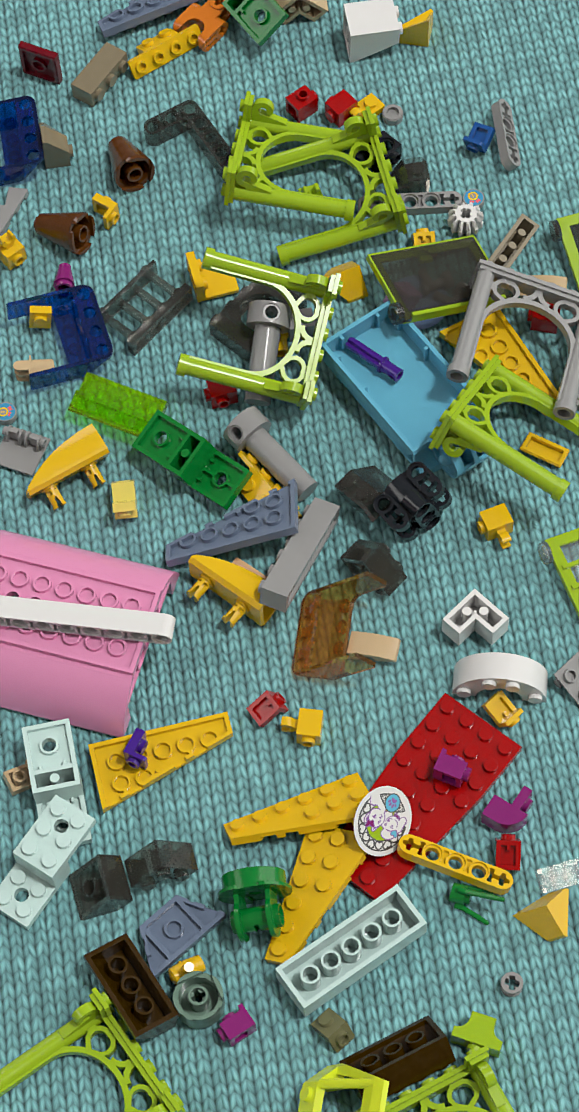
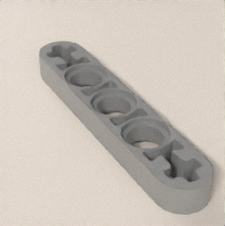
[358,191,462,217]

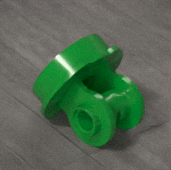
[218,866,292,943]

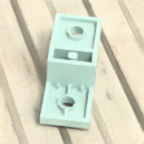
[22,718,93,845]
[0,795,96,930]

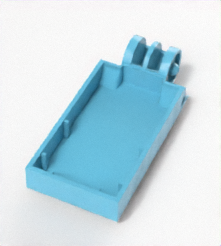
[321,301,494,479]

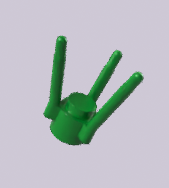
[449,882,505,925]

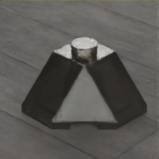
[390,157,430,194]

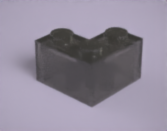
[340,539,407,596]
[124,840,198,891]

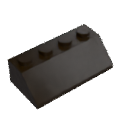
[83,933,179,1040]
[339,1015,456,1102]

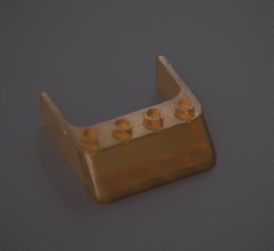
[292,571,387,680]

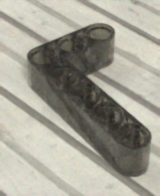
[144,100,233,183]

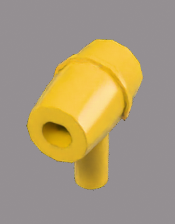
[168,955,206,985]

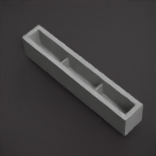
[258,497,340,613]

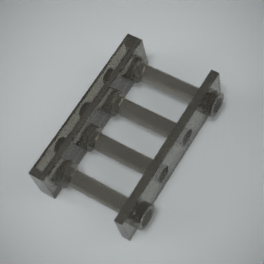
[94,260,193,356]

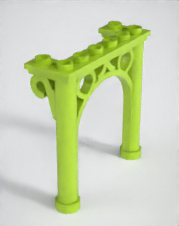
[221,91,356,222]
[261,106,409,267]
[175,247,343,411]
[428,354,579,502]
[0,987,186,1112]
[355,1045,515,1112]

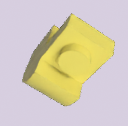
[111,479,138,520]

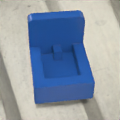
[462,122,495,153]

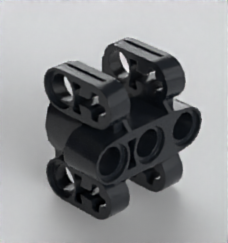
[373,461,452,541]

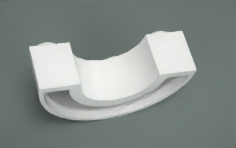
[452,652,548,704]

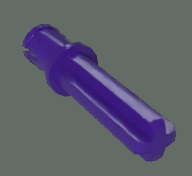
[345,337,404,382]

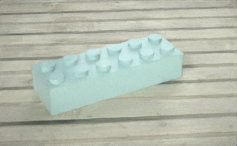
[275,884,427,1017]

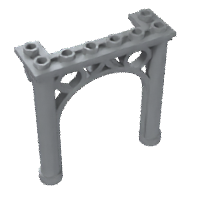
[446,259,579,420]

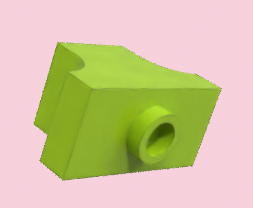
[450,1011,503,1058]

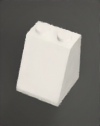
[343,0,403,63]

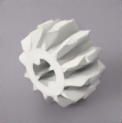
[447,201,484,238]

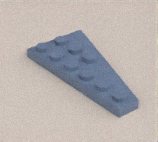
[97,0,200,38]
[165,478,299,567]

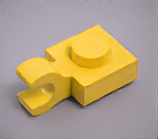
[349,93,385,117]

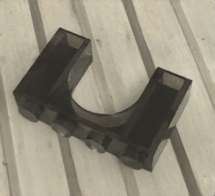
[209,282,307,363]

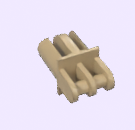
[13,355,57,386]

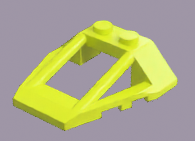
[298,1063,389,1112]

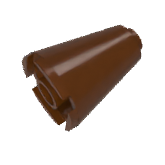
[108,136,155,192]
[33,212,95,255]

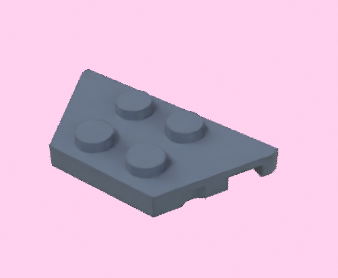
[139,895,226,979]

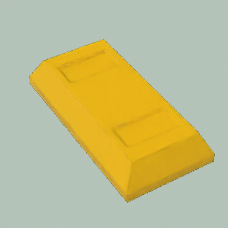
[520,432,570,468]

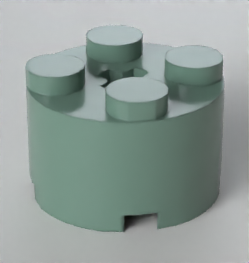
[173,971,225,1029]

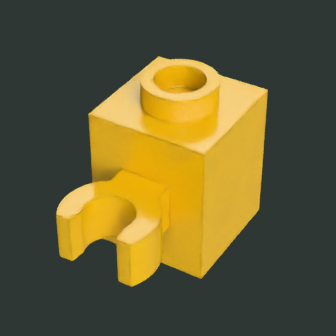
[0,230,27,270]
[476,503,514,549]
[281,708,324,747]

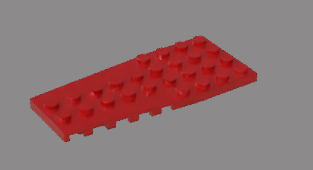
[343,693,522,901]

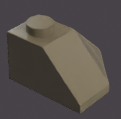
[39,122,74,169]

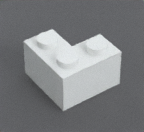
[442,589,509,646]

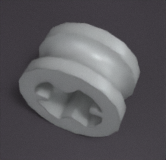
[500,972,523,997]

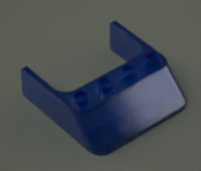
[0,96,44,186]
[6,285,113,390]

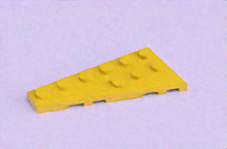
[439,310,558,416]
[88,712,233,813]
[223,772,369,846]
[265,828,367,965]

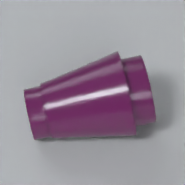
[53,263,75,295]

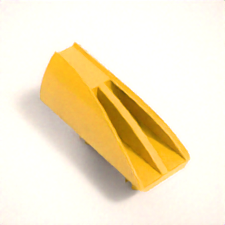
[26,423,110,510]
[186,555,276,628]

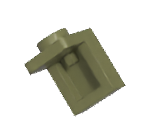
[311,1008,355,1053]

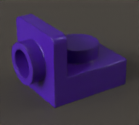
[123,728,148,770]

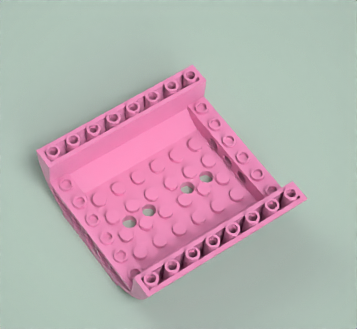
[0,530,179,737]

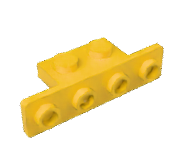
[127,24,201,80]
[238,451,302,519]

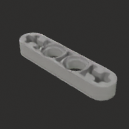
[491,99,521,171]

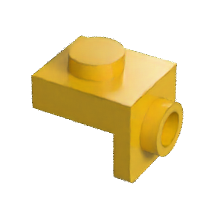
[92,193,120,230]
[29,306,52,329]
[482,690,524,728]

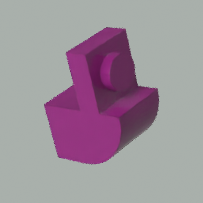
[481,785,533,833]

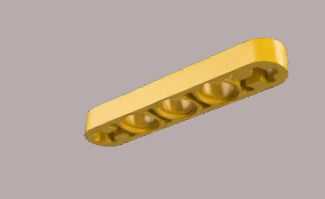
[397,834,513,895]

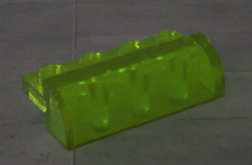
[68,372,169,437]

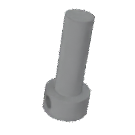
[244,300,292,406]
[223,406,318,502]

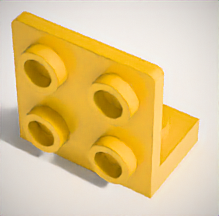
[185,251,239,302]

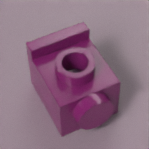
[433,748,472,788]
[216,1003,257,1047]

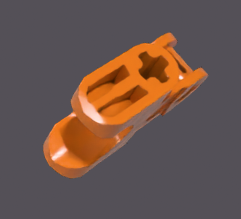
[173,0,231,52]

